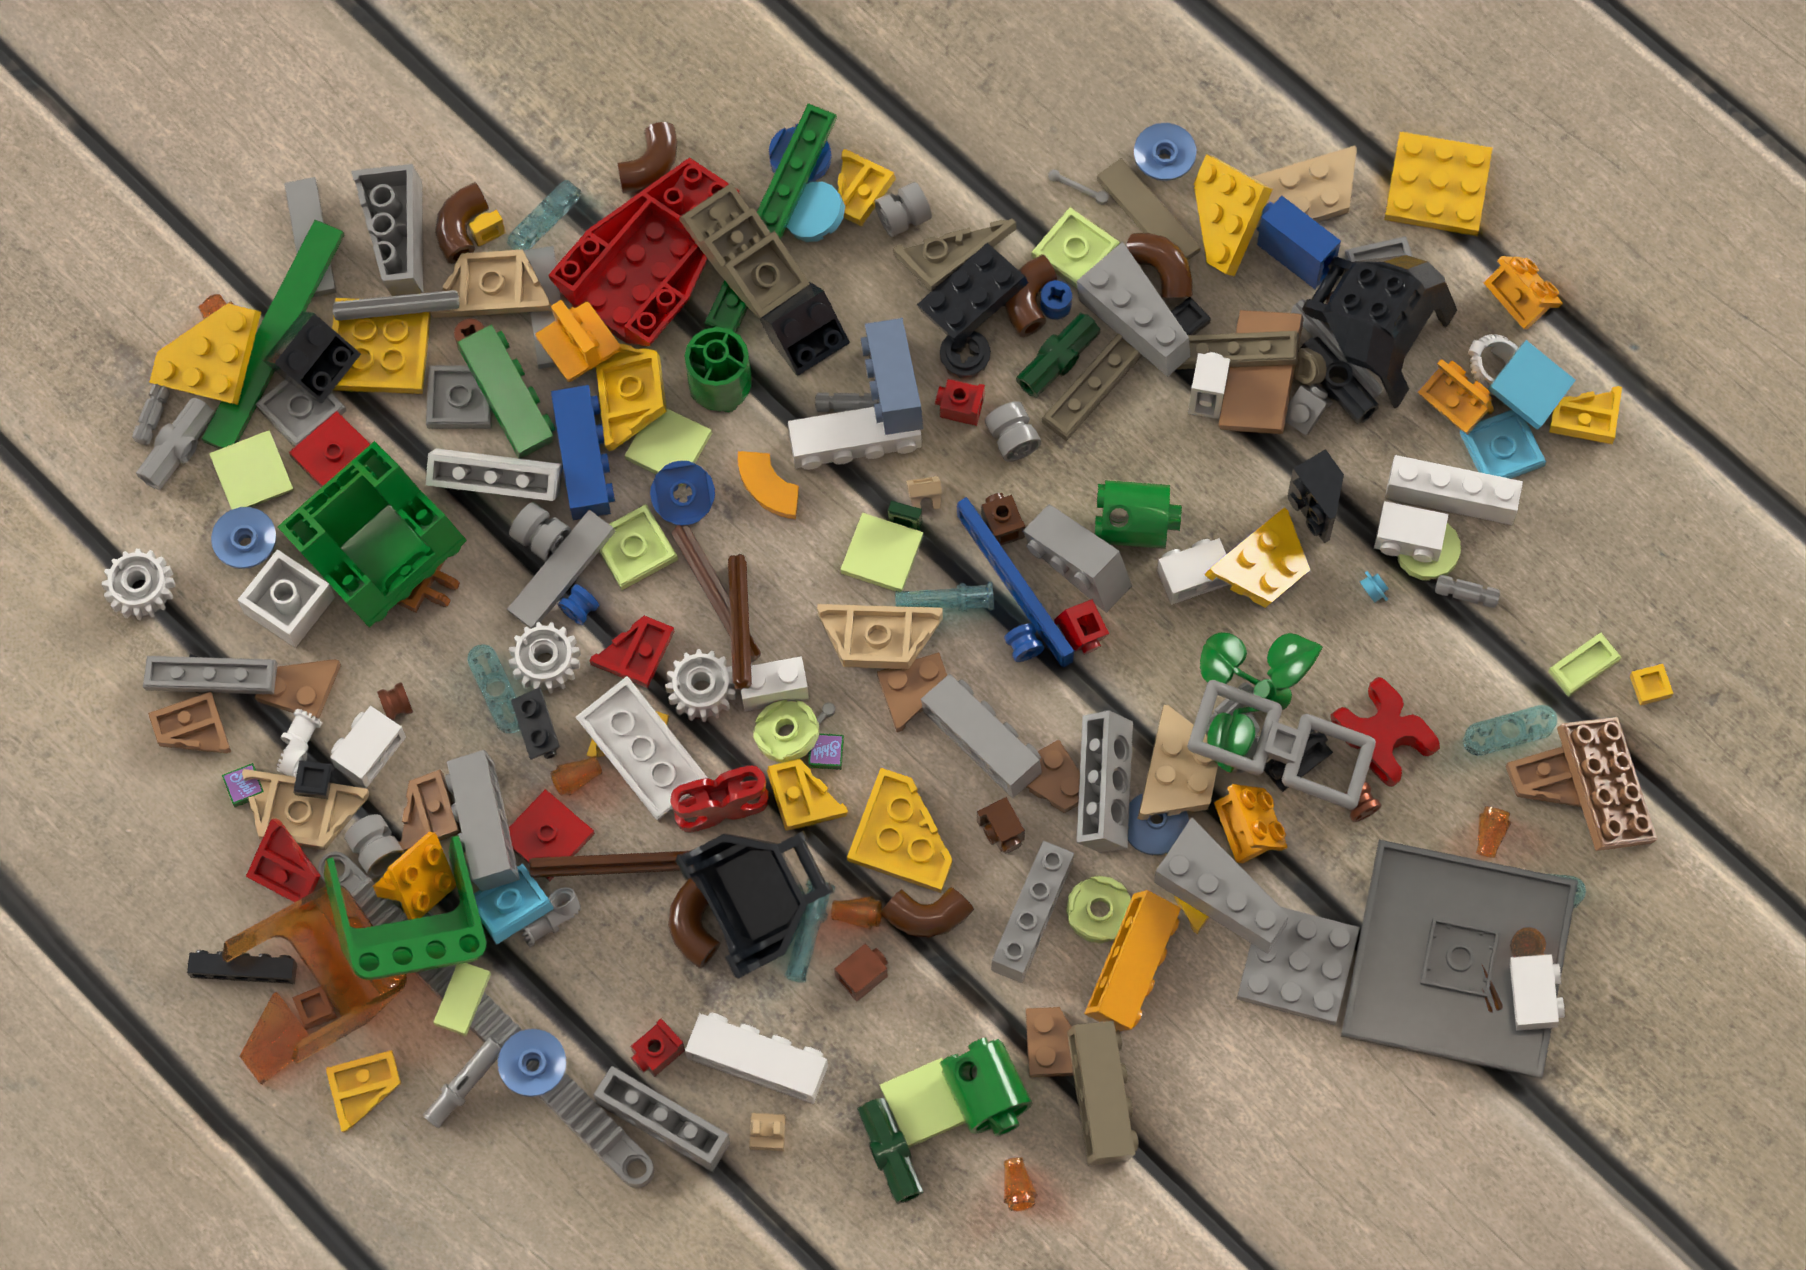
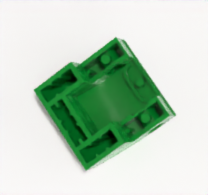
[277,441,467,628]

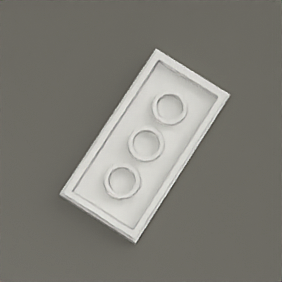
[576,676,708,821]

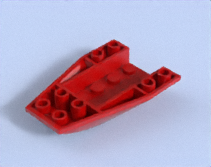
[548,157,740,346]

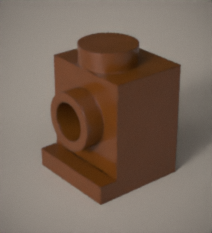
[981,493,1025,546]
[977,797,1025,854]

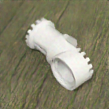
[277,709,322,777]

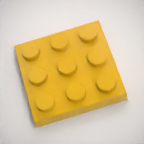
[1384,131,1493,236]
[332,298,431,394]

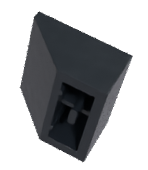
[759,282,850,376]
[263,311,361,403]
[1287,449,1344,543]

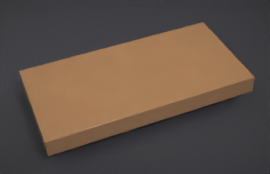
[1218,310,1304,434]
[1557,717,1657,851]

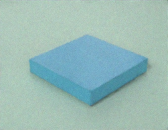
[1488,340,1576,430]
[1460,410,1546,479]
[474,863,554,944]

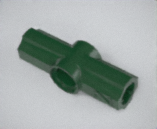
[1016,312,1101,398]
[857,1097,923,1204]

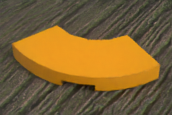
[738,451,799,519]

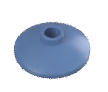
[1134,123,1197,181]
[211,507,276,569]
[1128,793,1189,855]
[498,1029,566,1097]

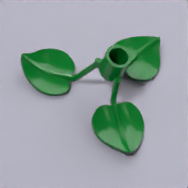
[1200,632,1323,773]

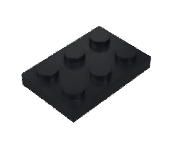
[917,242,1029,345]

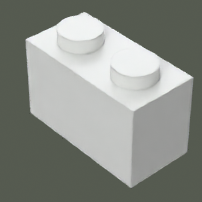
[1188,352,1230,419]
[1374,501,1448,562]
[1157,538,1230,605]
[740,656,809,712]
[330,706,406,788]
[1510,954,1565,1031]

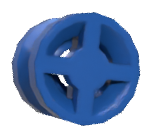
[1040,280,1072,320]
[558,584,600,625]
[1004,623,1044,662]

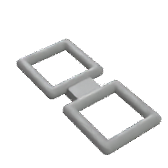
[1188,680,1376,809]

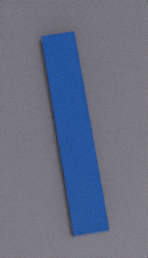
[957,497,1074,668]

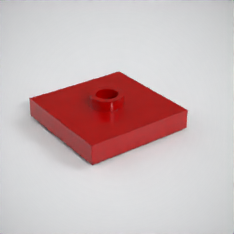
[289,411,370,487]
[509,789,595,882]

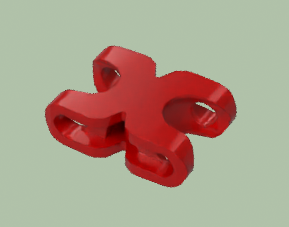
[1330,677,1440,787]
[670,765,769,833]

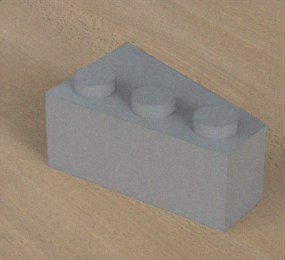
[1023,504,1132,613]

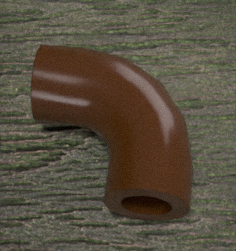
[618,122,677,194]
[435,182,489,264]
[1127,233,1193,298]
[1005,254,1057,337]
[668,879,720,969]
[880,887,974,938]

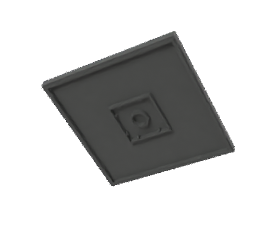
[1341,839,1578,1079]

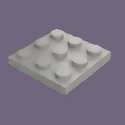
[1237,907,1360,1025]

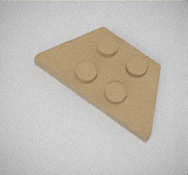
[1252,146,1357,222]
[430,249,552,318]
[817,604,943,669]
[1137,704,1218,820]
[242,769,369,850]

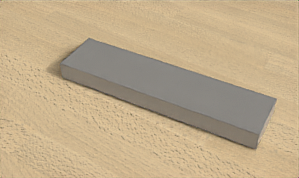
[284,177,336,297]
[523,246,561,369]
[507,510,616,629]
[143,656,278,694]

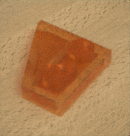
[240,991,316,1085]

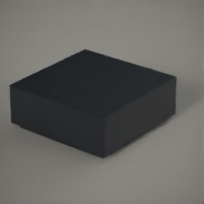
[1171,297,1211,335]
[293,760,334,799]

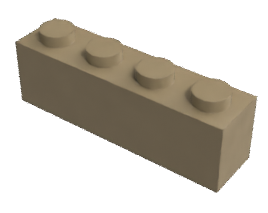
[1067,1021,1138,1166]

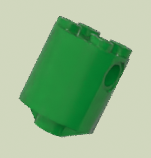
[684,327,752,413]
[1094,480,1182,549]
[940,1037,1033,1137]

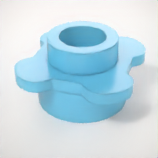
[1360,571,1389,603]

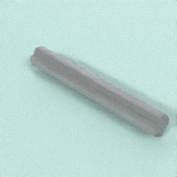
[333,290,460,321]
[1291,300,1382,399]

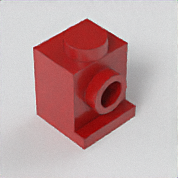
[935,379,985,426]
[1054,599,1109,655]
[631,1018,685,1077]

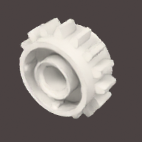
[102,548,175,620]
[508,622,581,694]
[665,649,736,722]

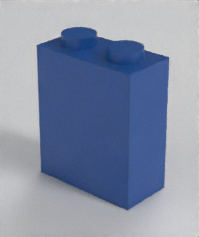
[1257,195,1341,289]

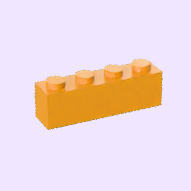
[1084,890,1181,1031]

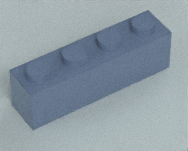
[860,318,923,435]

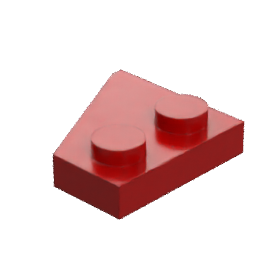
[589,615,675,688]
[245,818,321,907]

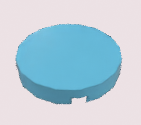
[786,181,845,242]

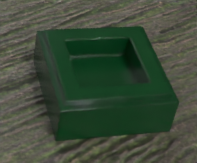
[888,501,922,531]

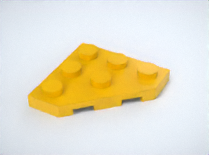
[1194,154,1273,277]
[149,303,261,405]
[847,768,952,893]

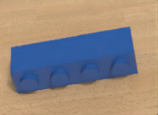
[551,385,615,520]

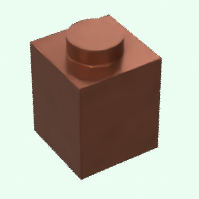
[834,943,888,1002]

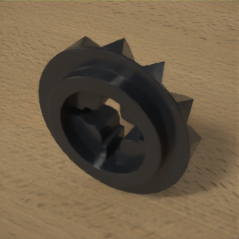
[940,331,991,378]

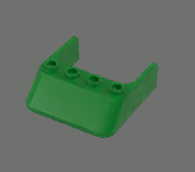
[324,836,486,980]

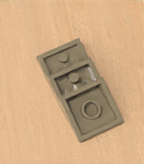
[679,183,810,319]

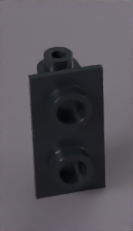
[511,687,560,760]
[1264,729,1333,792]

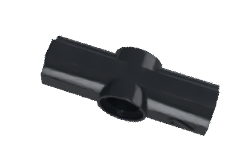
[1298,336,1379,424]

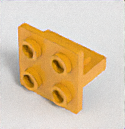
[1484,256,1563,329]
[535,300,621,382]
[1418,359,1494,435]
[1214,784,1288,863]
[373,832,456,920]

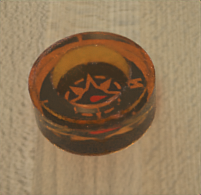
[1510,927,1546,957]

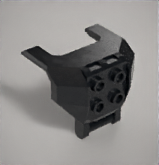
[1302,255,1457,409]
[676,831,834,979]

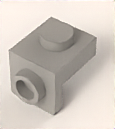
[1285,384,1333,435]

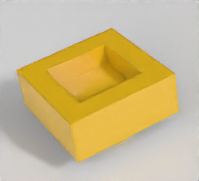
[469,210,506,247]
[1630,664,1674,706]

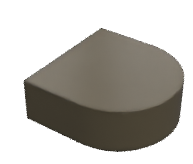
[1293,348,1326,385]

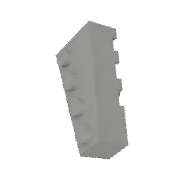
[351,164,423,296]
[1077,241,1190,377]
[1154,818,1289,954]

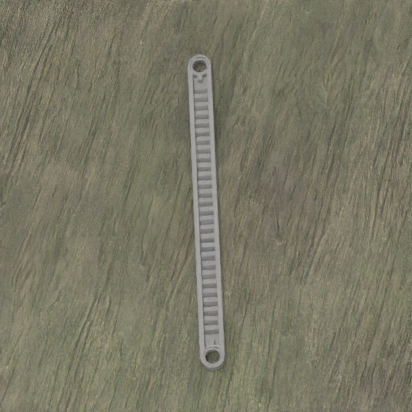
[318,851,654,1188]

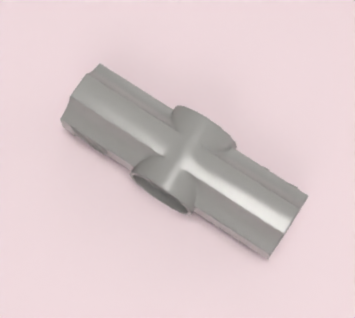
[136,397,215,490]

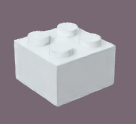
[238,549,335,648]

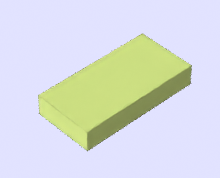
[1548,633,1622,697]
[433,963,491,1036]

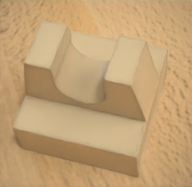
[906,476,942,509]
[749,1113,786,1151]

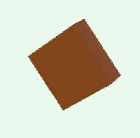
[292,985,337,1030]

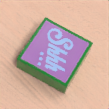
[808,733,844,770]
[222,763,264,807]

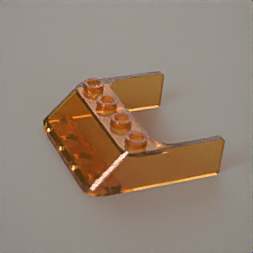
[222,885,407,1064]

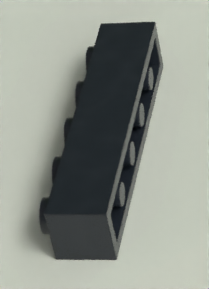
[187,950,297,984]

